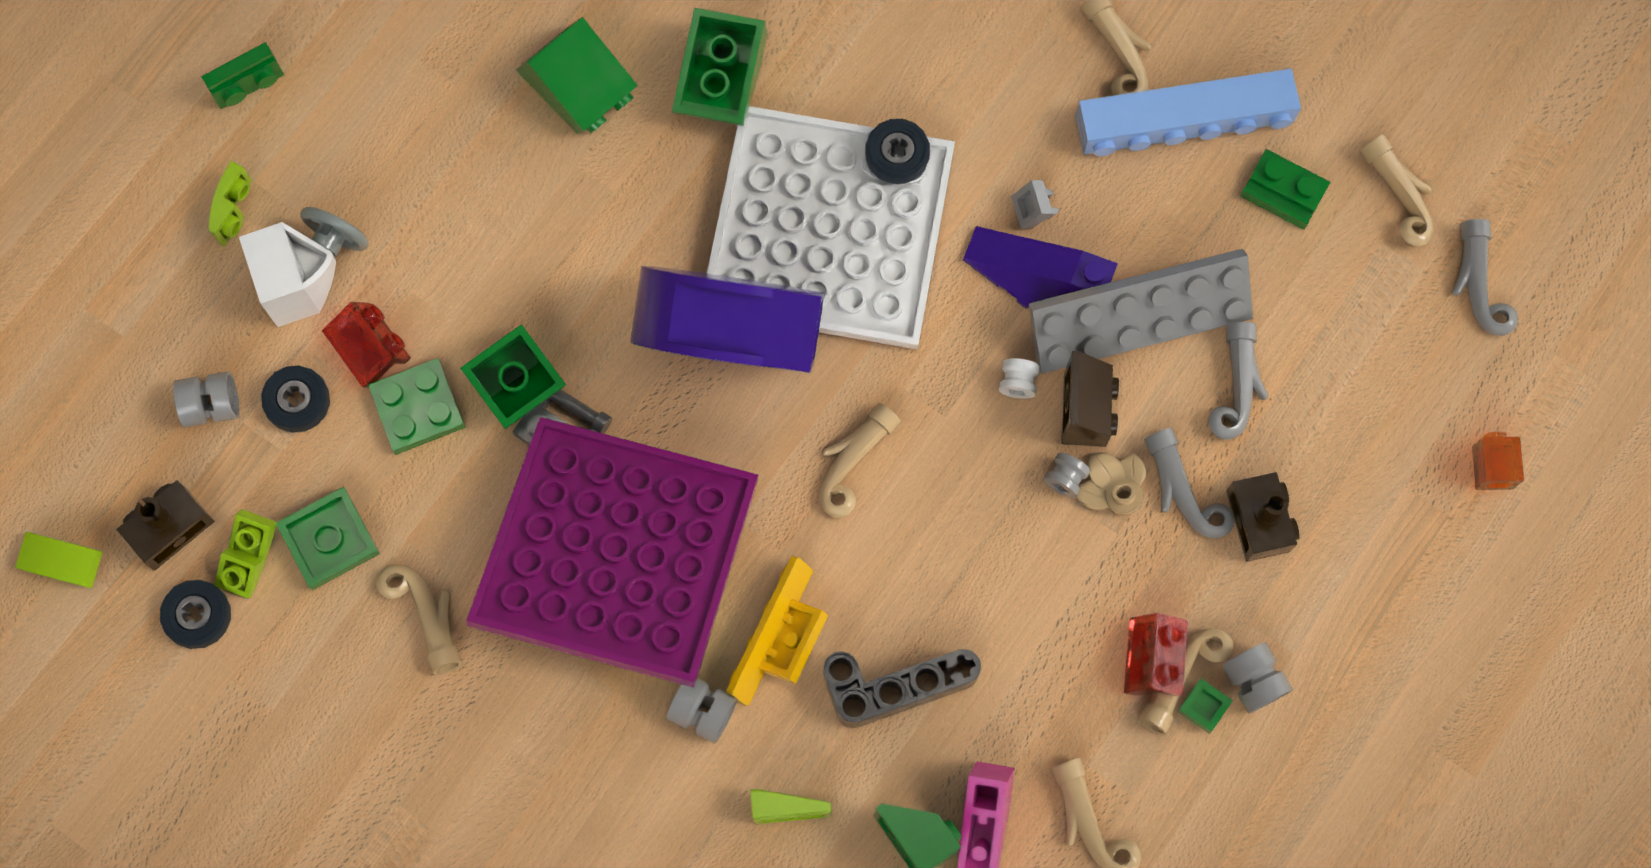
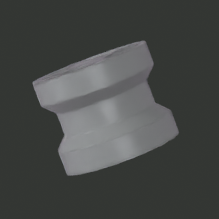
[1043,452,1091,498]

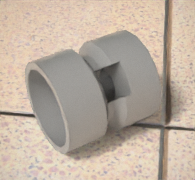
[173,371,239,427]
[1222,642,1293,714]
[666,678,738,744]

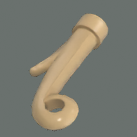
[1081,0,1151,96]
[1360,134,1433,247]
[819,403,901,518]
[376,565,463,675]
[1138,628,1233,735]
[1051,757,1141,868]

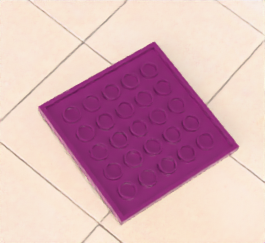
[466,417,758,688]

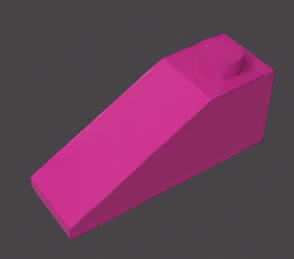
[957,761,1015,868]

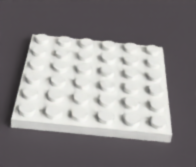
[707,106,955,350]

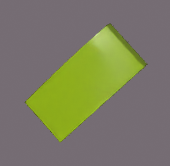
[209,161,252,246]
[214,509,277,599]
[15,531,103,588]

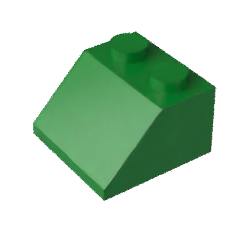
[460,324,566,429]
[874,803,962,868]

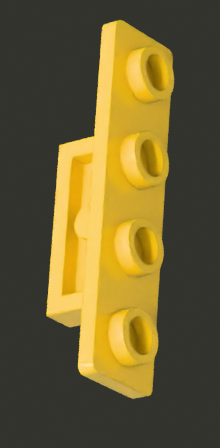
[726,556,828,706]

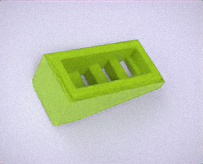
[750,789,832,825]

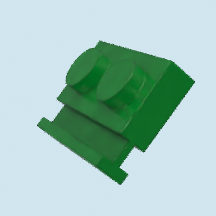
[201,42,284,109]
[1240,149,1331,230]

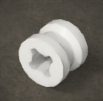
[999,358,1039,399]

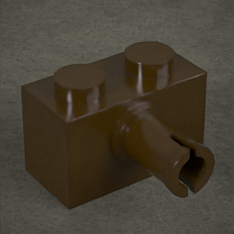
[1226,472,1300,562]
[116,480,215,570]

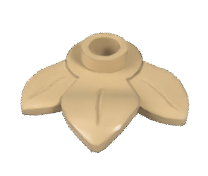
[1076,452,1146,515]

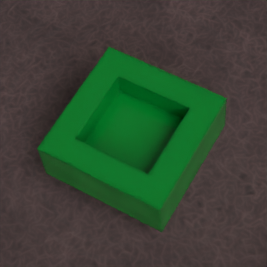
[1177,678,1233,734]

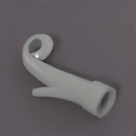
[1452,219,1518,336]
[1209,322,1268,440]
[1144,428,1235,538]

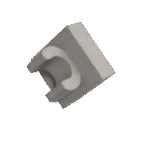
[1011,180,1059,229]

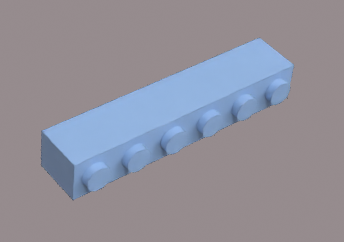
[1075,68,1301,156]

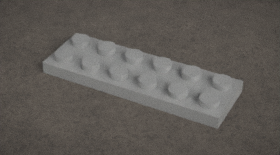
[1029,249,1253,373]

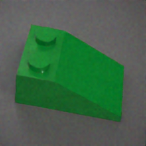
[672,8,768,126]

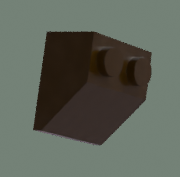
[1062,351,1119,447]

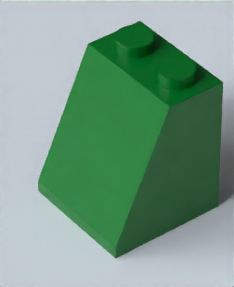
[516,17,638,134]

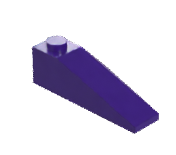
[963,226,1118,309]

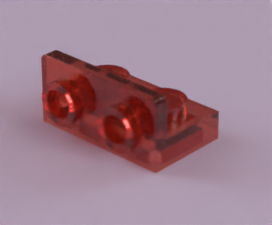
[322,302,411,387]
[1124,613,1188,696]

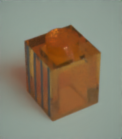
[1472,431,1524,490]

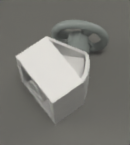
[239,207,368,327]

